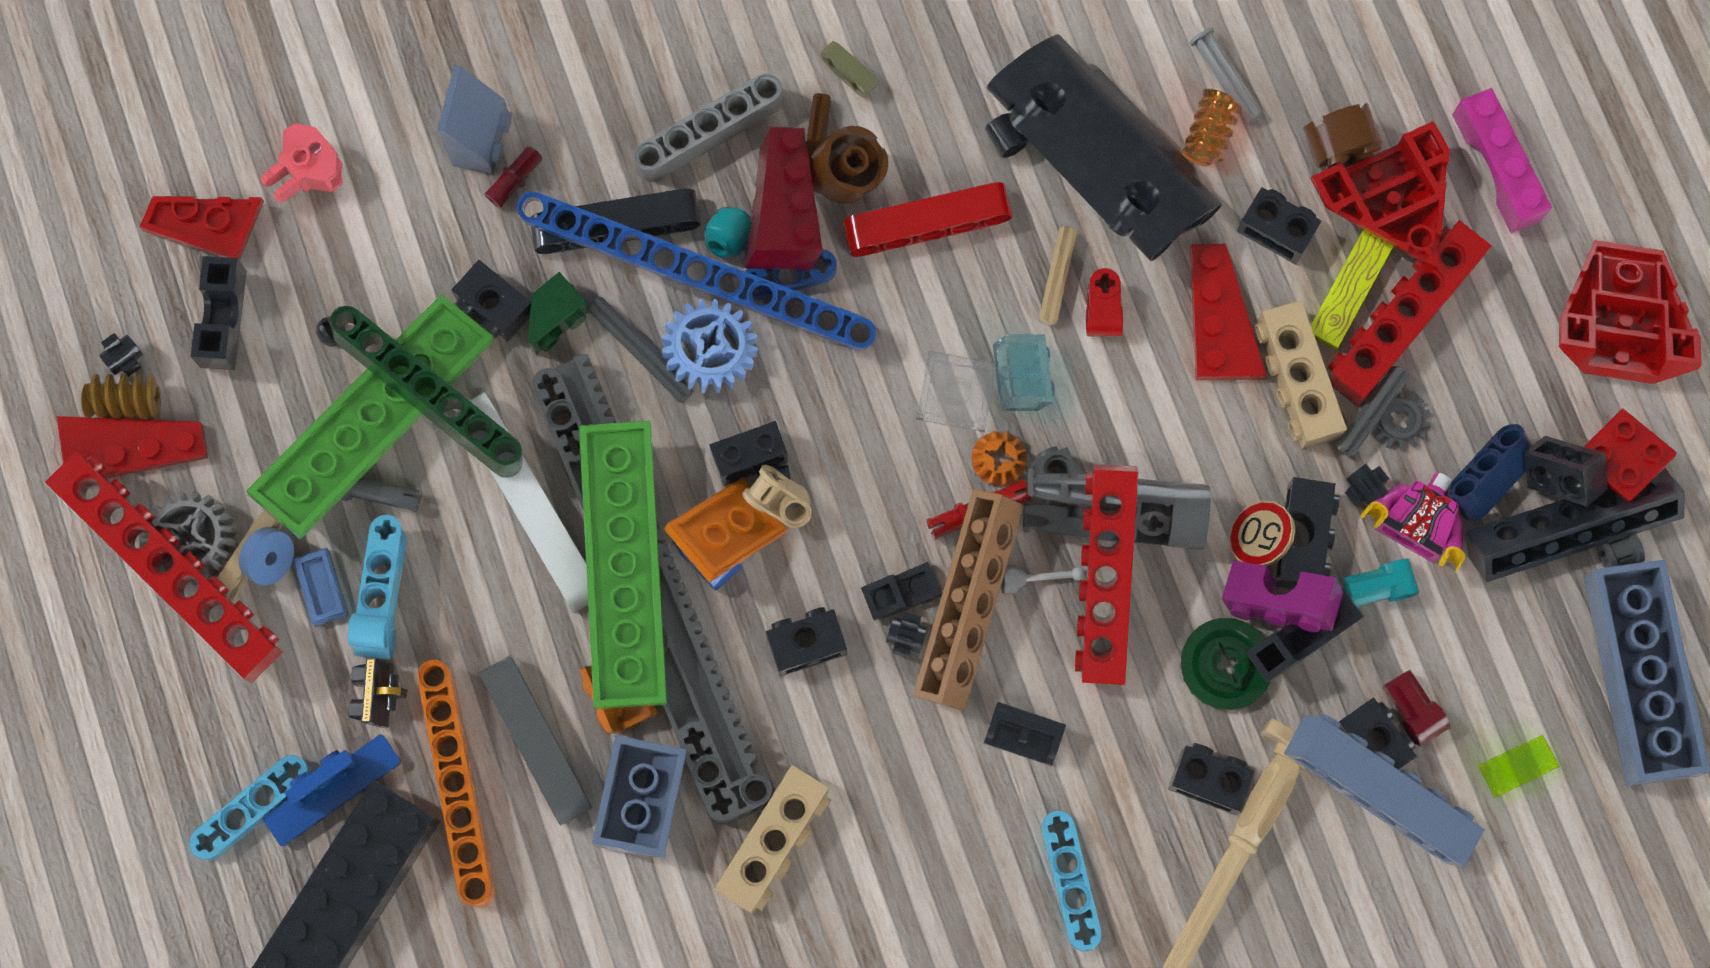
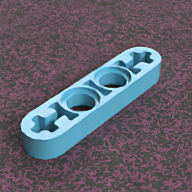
[189,755,311,861]
[1041,811,1101,952]

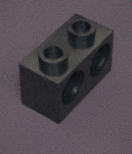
[1237,187,1322,265]
[709,421,789,486]
[1524,436,1608,506]
[1168,743,1255,815]

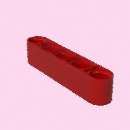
[842,182,1013,257]

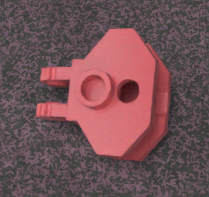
[260,123,343,203]

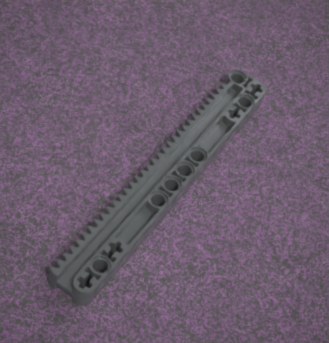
[532,354,773,824]

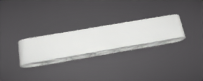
[454,392,588,614]

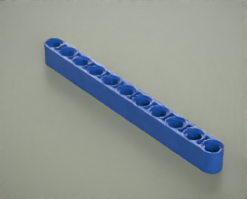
[517,191,876,351]

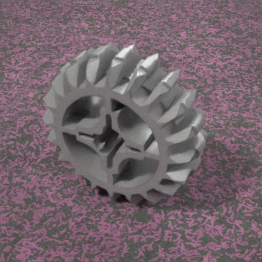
[140,491,238,586]

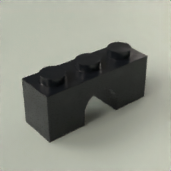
[190,256,247,370]
[1275,477,1340,589]

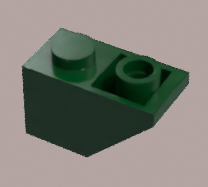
[528,271,589,355]

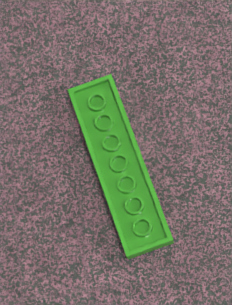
[246,294,494,539]
[579,421,667,710]

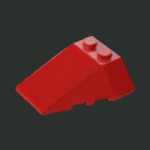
[1559,240,1702,384]

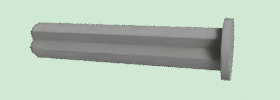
[1190,28,1261,123]

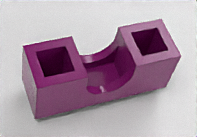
[1222,560,1343,632]

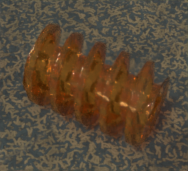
[1181,89,1242,166]

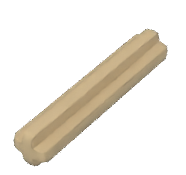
[1039,226,1077,325]

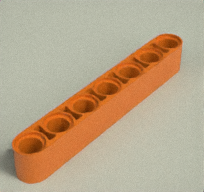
[417,660,495,907]

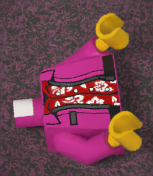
[1360,472,1466,573]

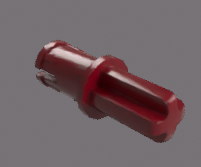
[484,147,542,209]

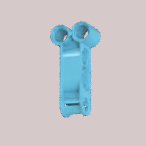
[348,515,407,659]

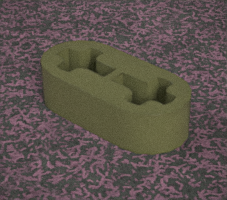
[820,41,877,98]

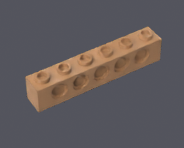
[913,489,1024,711]

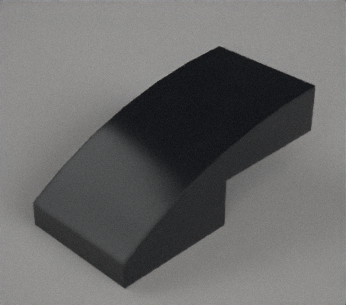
[861,562,943,621]

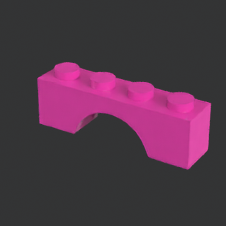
[1452,88,1552,233]

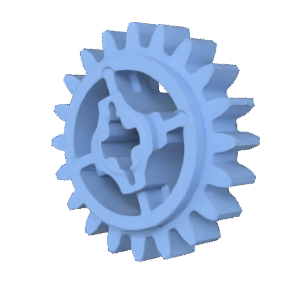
[661,299,758,394]

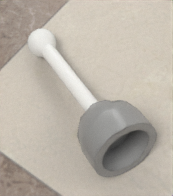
[1001,565,1086,594]

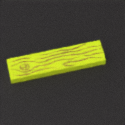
[1311,229,1393,351]

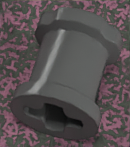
[1597,534,1645,568]

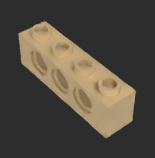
[1255,300,1347,449]
[714,765,831,915]

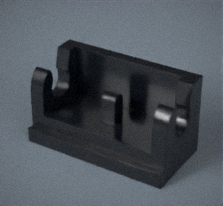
[983,702,1066,767]

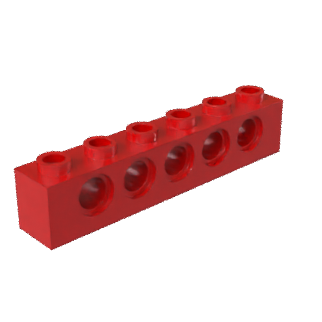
[1327,220,1492,407]
[1075,464,1138,685]

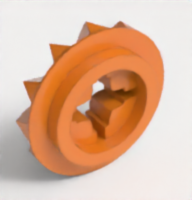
[971,430,1027,486]

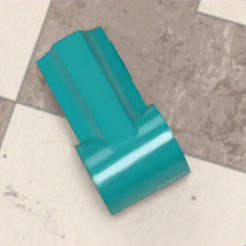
[1343,559,1419,606]

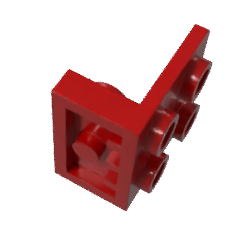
[1584,408,1677,502]

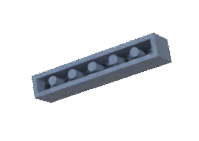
[1284,714,1485,868]

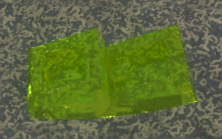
[1478,735,1560,798]

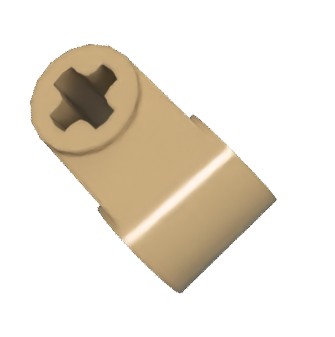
[742,465,811,528]

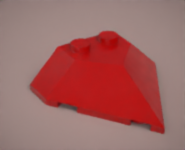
[1310,121,1450,270]

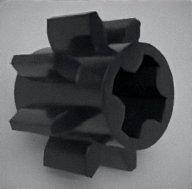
[99,333,144,377]
[1344,464,1390,507]
[886,612,928,658]

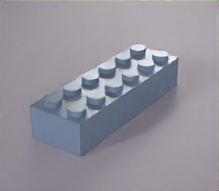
[1583,559,1710,787]

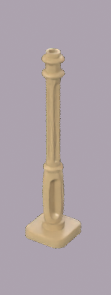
[1162,719,1305,968]

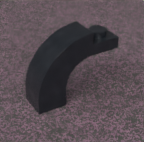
[1246,587,1365,682]

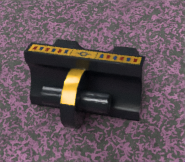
[348,658,408,728]

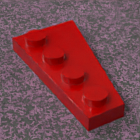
[56,416,208,478]

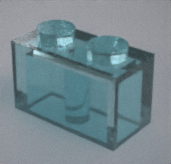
[993,334,1055,411]

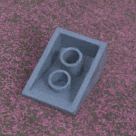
[438,65,512,174]

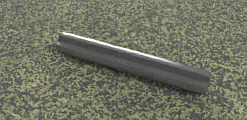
[588,297,693,403]

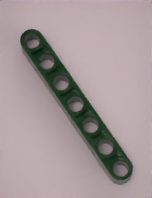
[330,305,523,478]

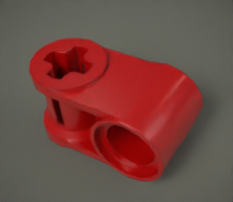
[1086,268,1123,337]

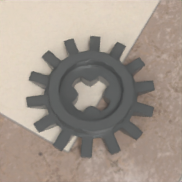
[1374,391,1431,451]

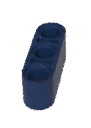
[1448,424,1533,520]

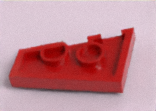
[140,196,264,261]

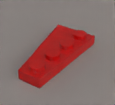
[1190,243,1267,380]

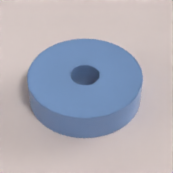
[239,527,294,585]

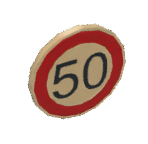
[1228,501,1295,566]

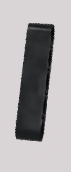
[531,188,701,254]

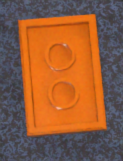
[664,477,788,583]

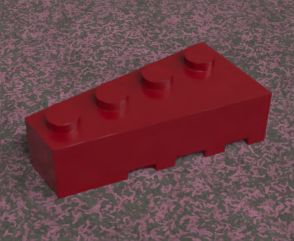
[745,127,823,270]

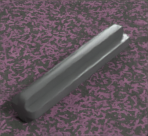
[1337,366,1409,457]

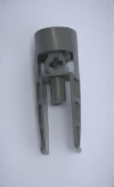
[1023,468,1211,550]

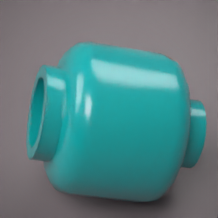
[703,207,752,258]

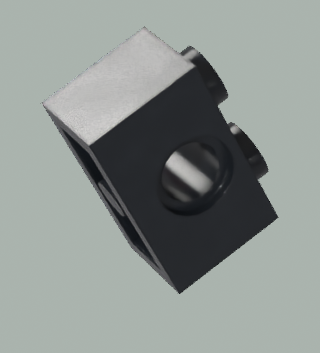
[451,259,531,342]
[766,607,847,677]
[1339,697,1417,770]

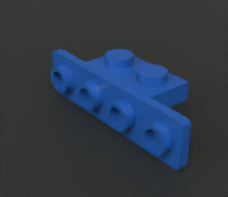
[263,734,401,847]

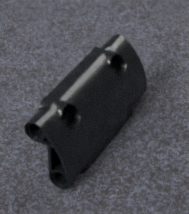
[987,34,1222,262]

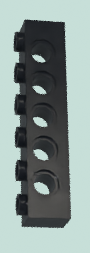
[1467,468,1685,583]

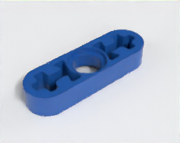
[739,249,837,301]

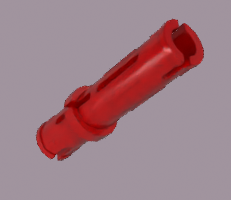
[926,479,1032,540]

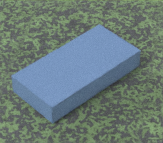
[293,548,349,627]

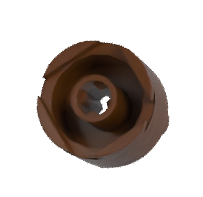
[1303,103,1382,171]
[810,126,888,204]

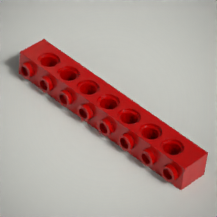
[45,452,283,683]

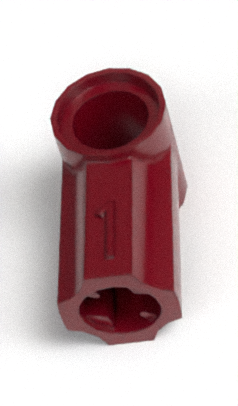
[1383,670,1451,747]

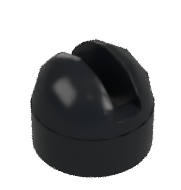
[316,316,345,346]

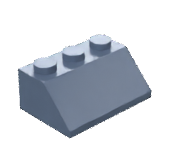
[592,735,687,858]

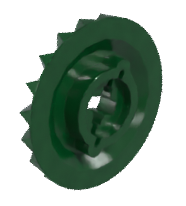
[1180,618,1271,711]

